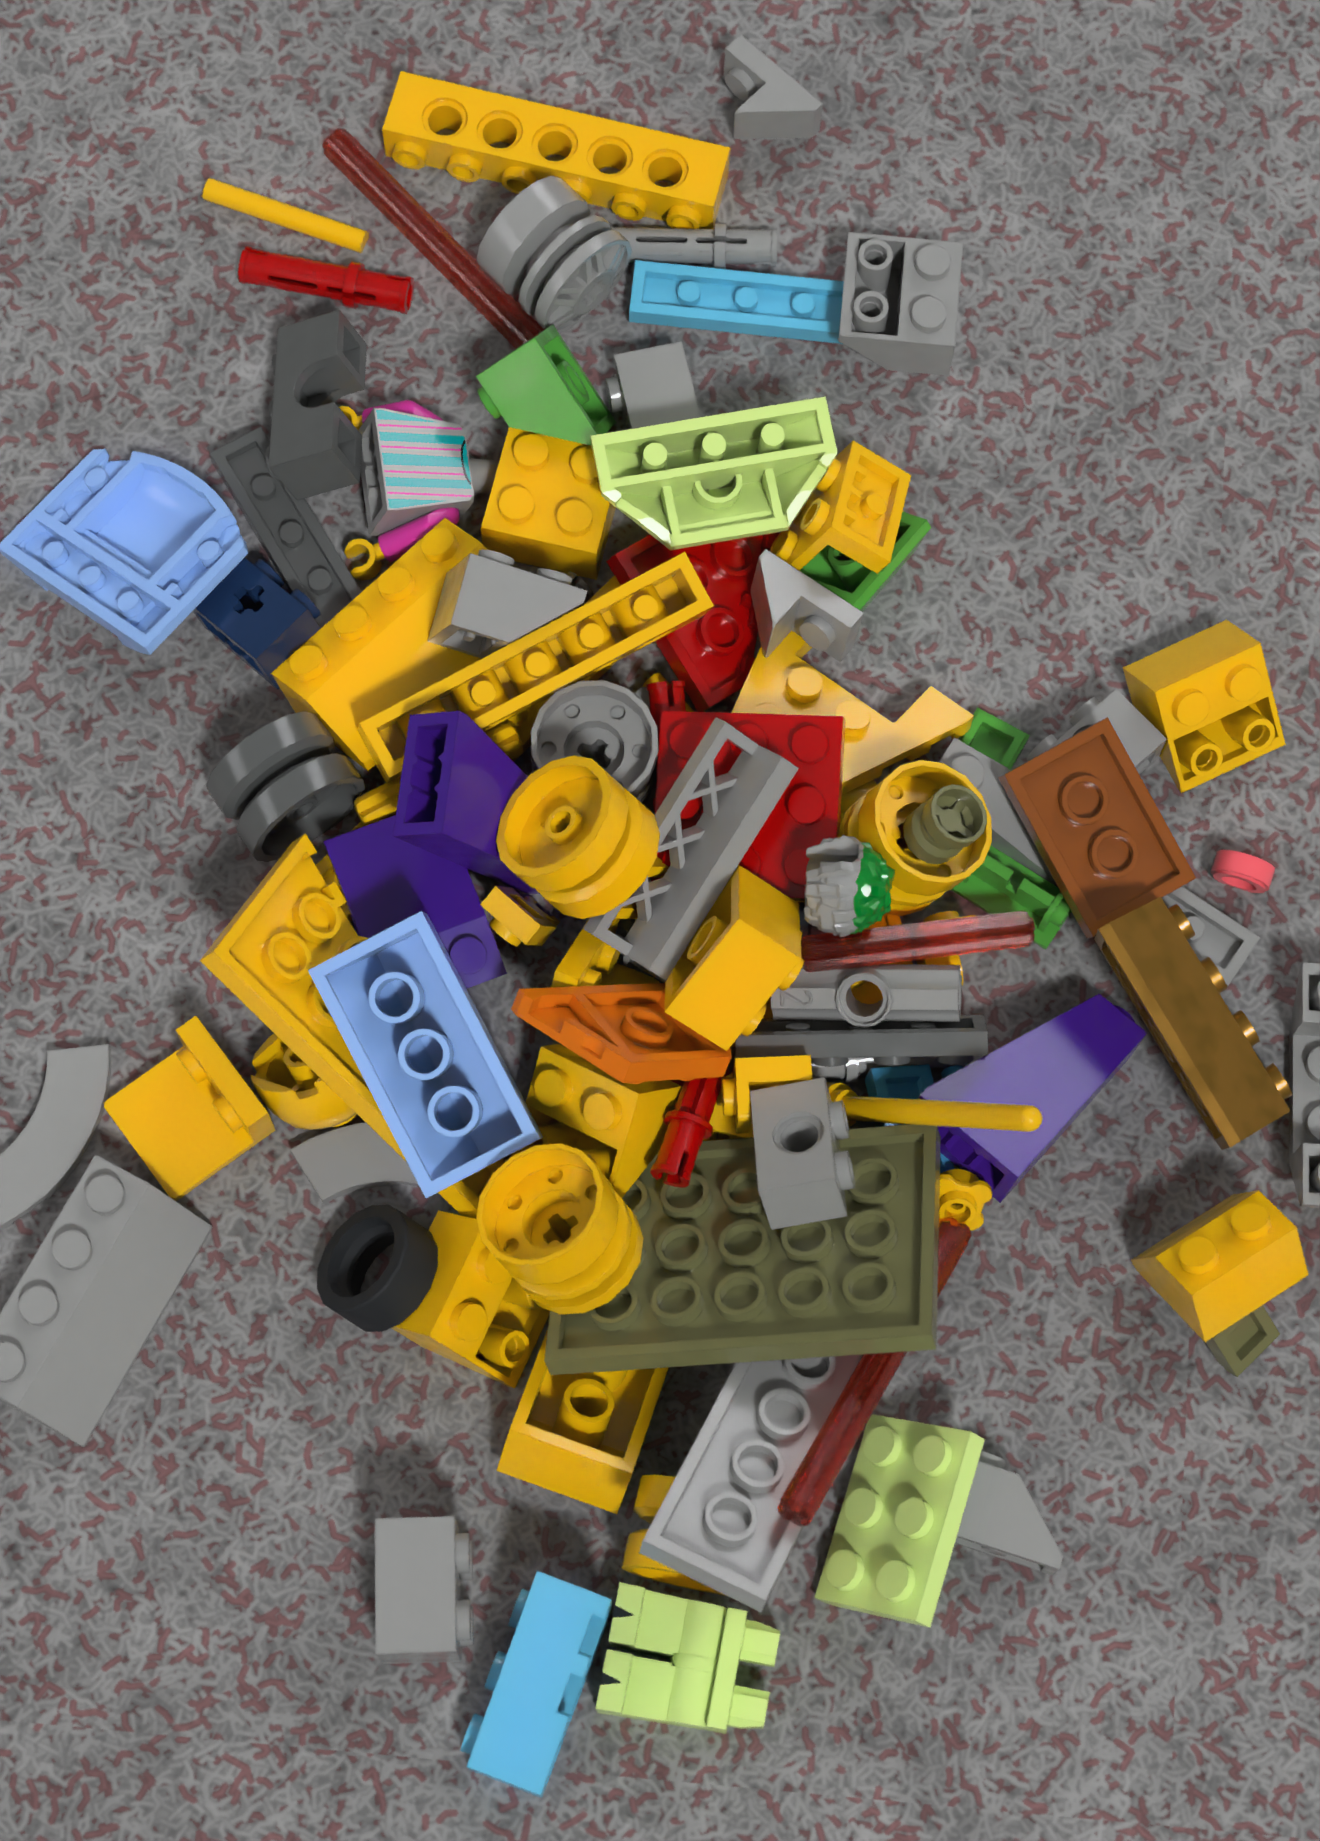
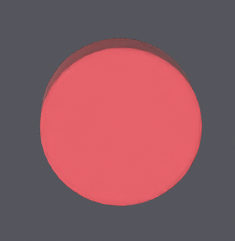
[1210,850,1275,893]

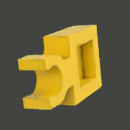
[480,886,560,947]

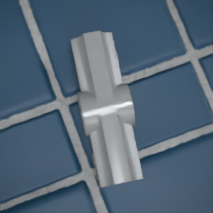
[771,958,962,1027]

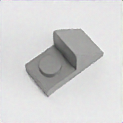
[724,34,823,139]
[750,549,864,662]

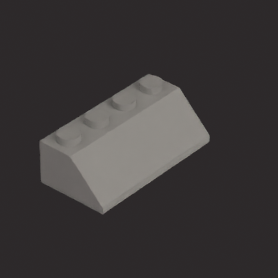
[0,1154,213,1447]

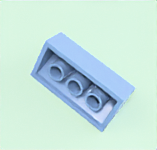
[308,911,543,1198]

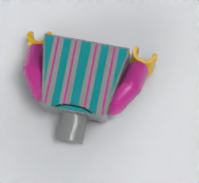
[339,400,498,580]

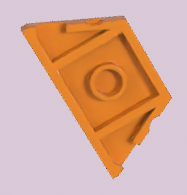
[511,983,732,1084]

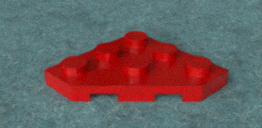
[606,532,779,712]

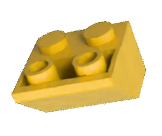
[1123,620,1286,793]
[511,1044,682,1198]
[391,1210,550,1389]

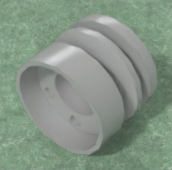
[476,176,632,333]
[531,680,658,805]

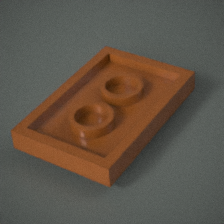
[998,717,1196,938]

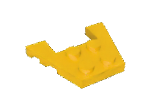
[731,631,974,795]

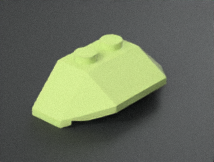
[590,396,838,550]

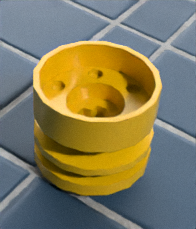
[840,760,992,916]
[476,1143,644,1315]

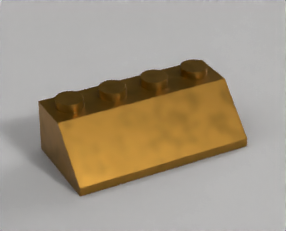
[1094,897,1292,1150]

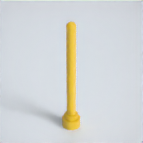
[826,1082,1042,1132]

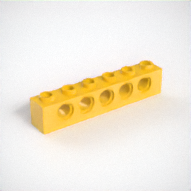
[382,71,730,229]
[357,552,714,784]

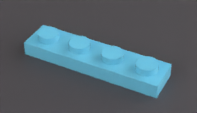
[629,260,844,344]

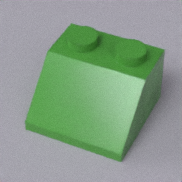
[476,324,616,445]

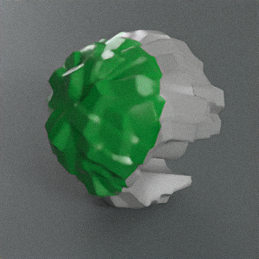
[804,835,895,937]

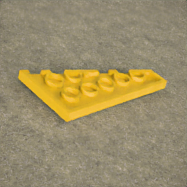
[200,833,505,1219]

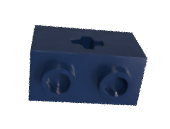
[193,557,321,690]

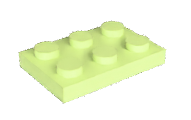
[814,1414,985,1628]

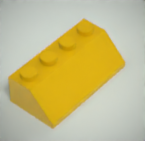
[271,518,487,771]

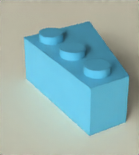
[460,1571,612,1798]

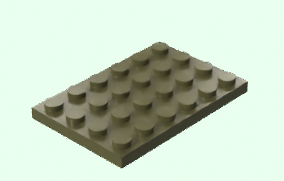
[544,1124,941,1375]

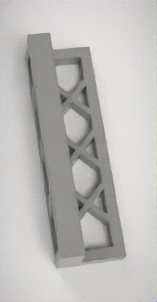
[583,717,799,981]

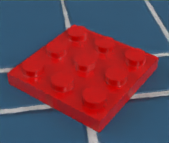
[651,711,846,901]

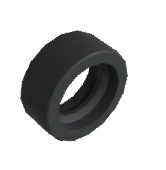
[317,1204,438,1332]

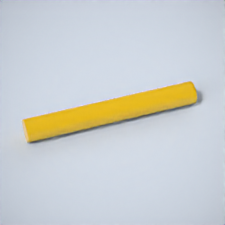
[202,178,369,253]

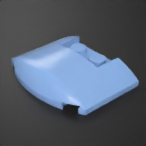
[0,449,249,655]

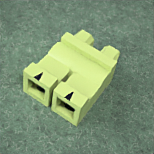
[595,1582,781,1734]

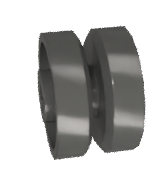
[206,711,365,862]

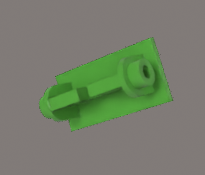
[951,846,1072,950]

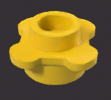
[939,1169,992,1231]

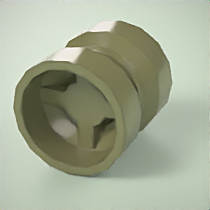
[903,784,987,864]

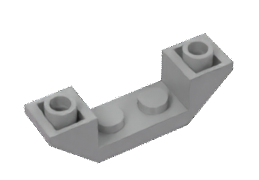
[1289,962,1320,1208]

